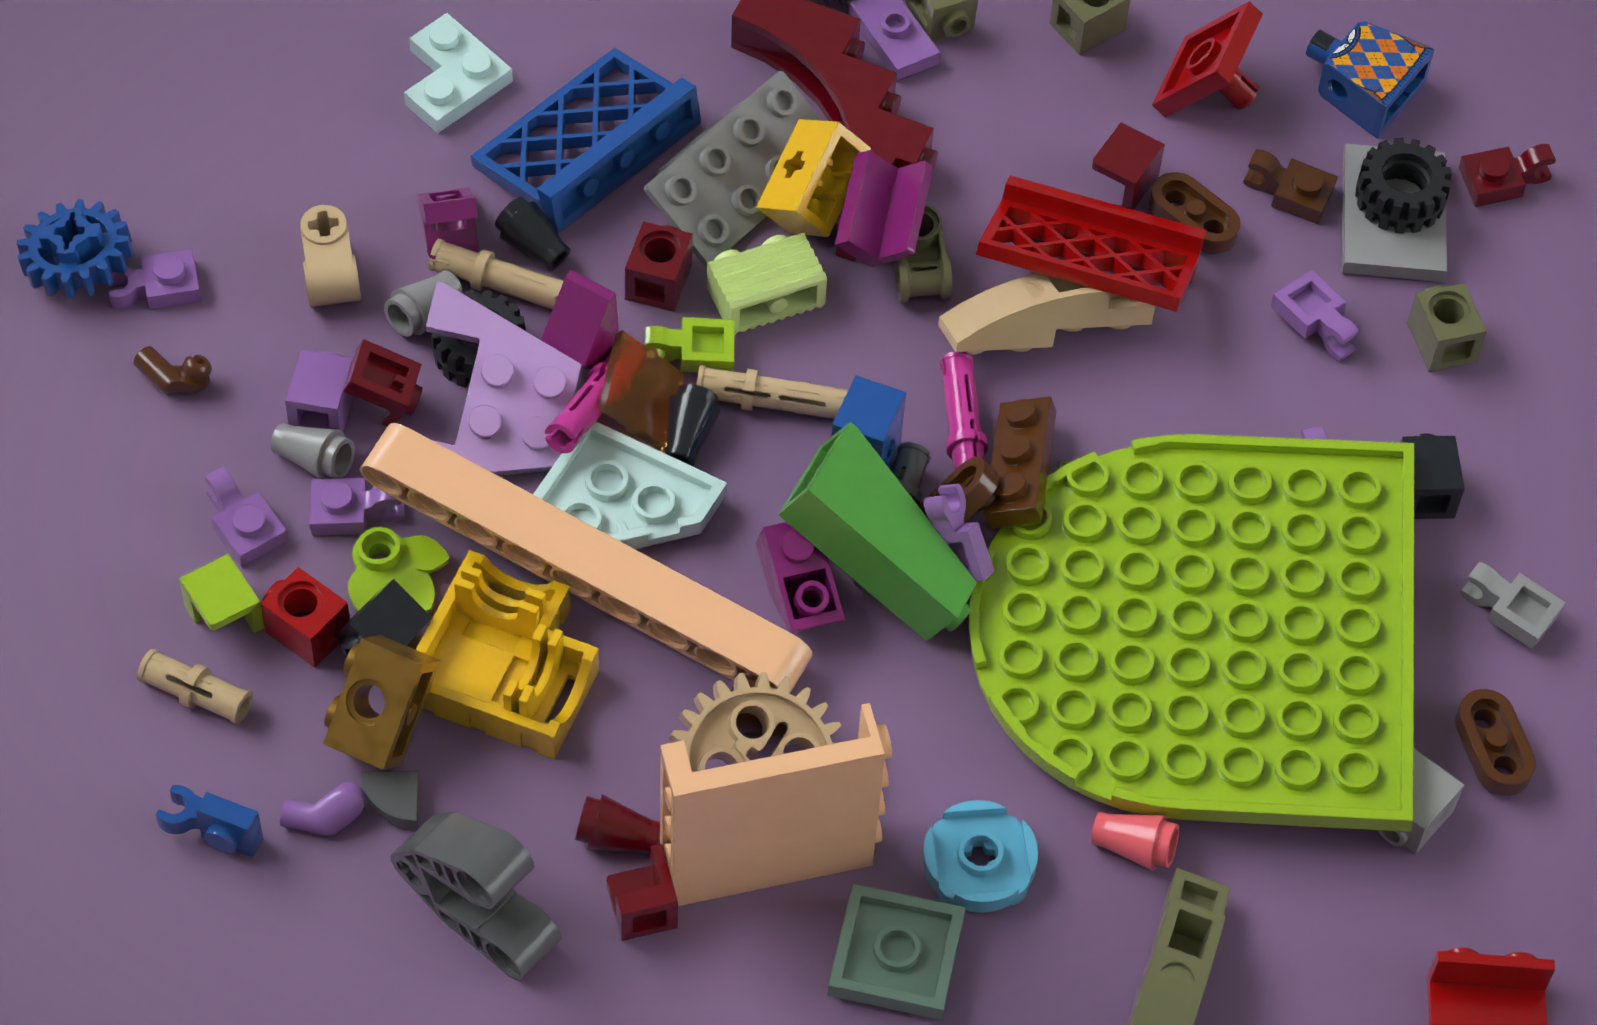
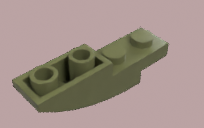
[1127,868,1231,1025]

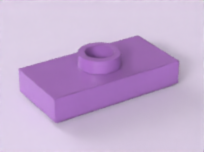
[849,0,940,81]

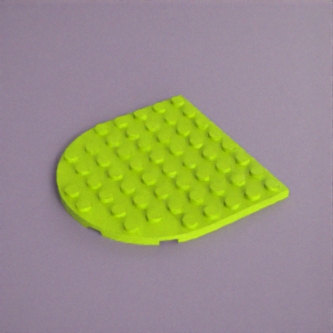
[969,434,1414,832]

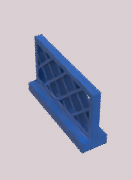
[471,48,702,233]

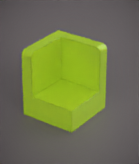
[179,554,265,633]

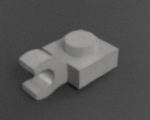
[1460,562,1566,650]

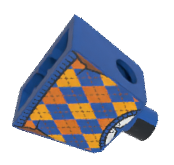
[1306,21,1435,138]

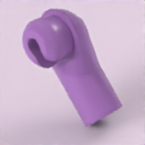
[280,782,365,836]

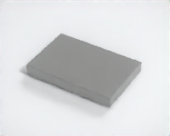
[1342,143,1447,282]

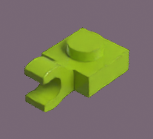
[643,317,735,373]

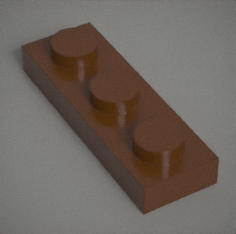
[983,396,1057,529]

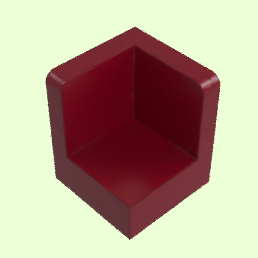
[1092,122,1165,210]
[606,844,678,941]

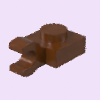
[1243,149,1338,225]

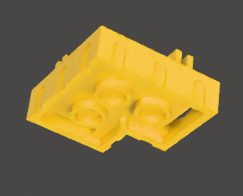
[416,550,599,760]

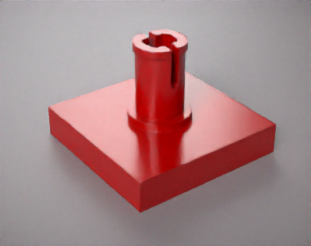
[1152,1,1263,118]

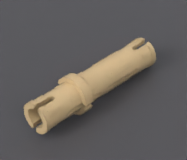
[428,238,564,309]
[696,365,848,419]

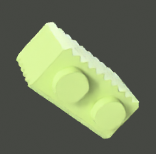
[706,233,827,335]

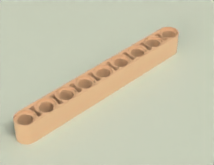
[360,423,813,694]

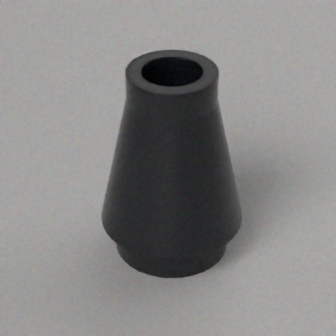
[495,197,571,271]
[665,384,720,466]

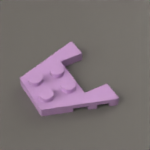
[426,281,582,476]

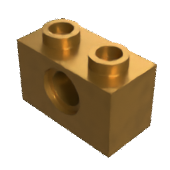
[323,635,441,770]

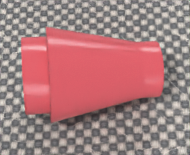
[1091,812,1179,871]

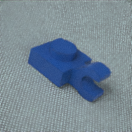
[156,785,263,857]

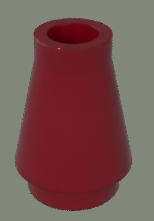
[575,794,660,855]

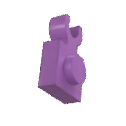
[108,249,201,310]

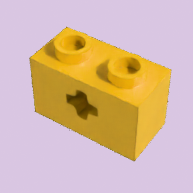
[756,119,871,237]

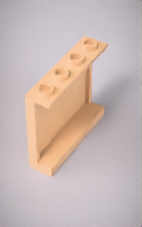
[660,703,892,906]

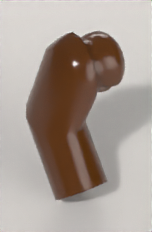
[133,346,212,393]

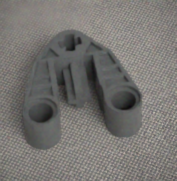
[390,811,562,980]

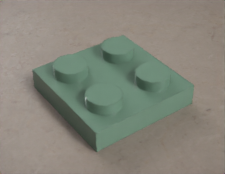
[827,883,966,1020]

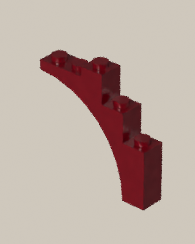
[731,0,938,262]

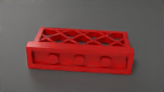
[976,175,1207,312]

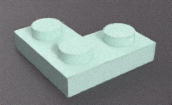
[404,13,513,134]

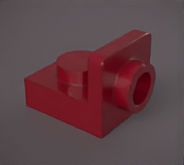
[343,339,423,427]

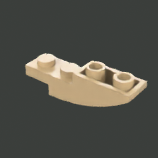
[938,273,1155,355]

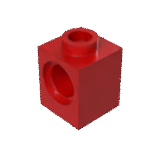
[261,567,350,668]

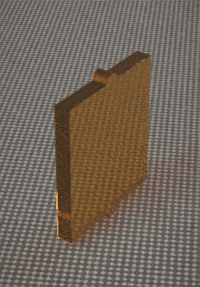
[598,330,685,452]

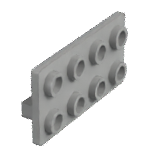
[644,71,822,266]

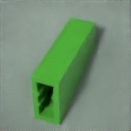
[778,422,977,641]

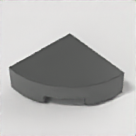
[361,771,419,830]

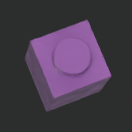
[285,349,354,432]

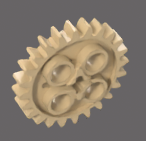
[669,672,842,772]

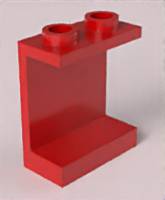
[1427,947,1555,1025]

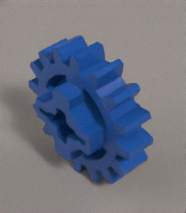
[17,199,133,299]

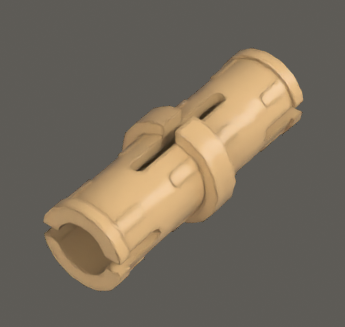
[137,649,253,724]

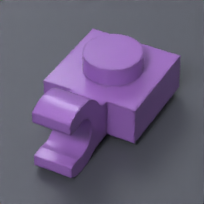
[1271,270,1359,361]
[205,466,288,567]
[309,477,405,536]
[924,484,995,582]

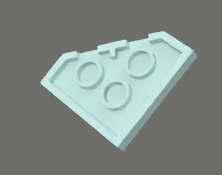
[533,422,727,549]

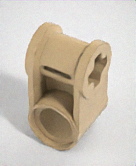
[300,205,361,307]

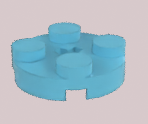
[922,800,1038,913]

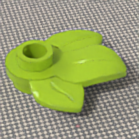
[347,527,450,613]

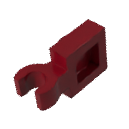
[1459,144,1556,207]

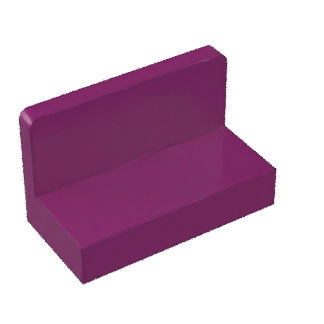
[835,150,933,267]

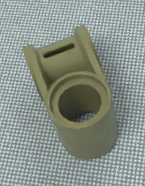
[894,203,953,303]

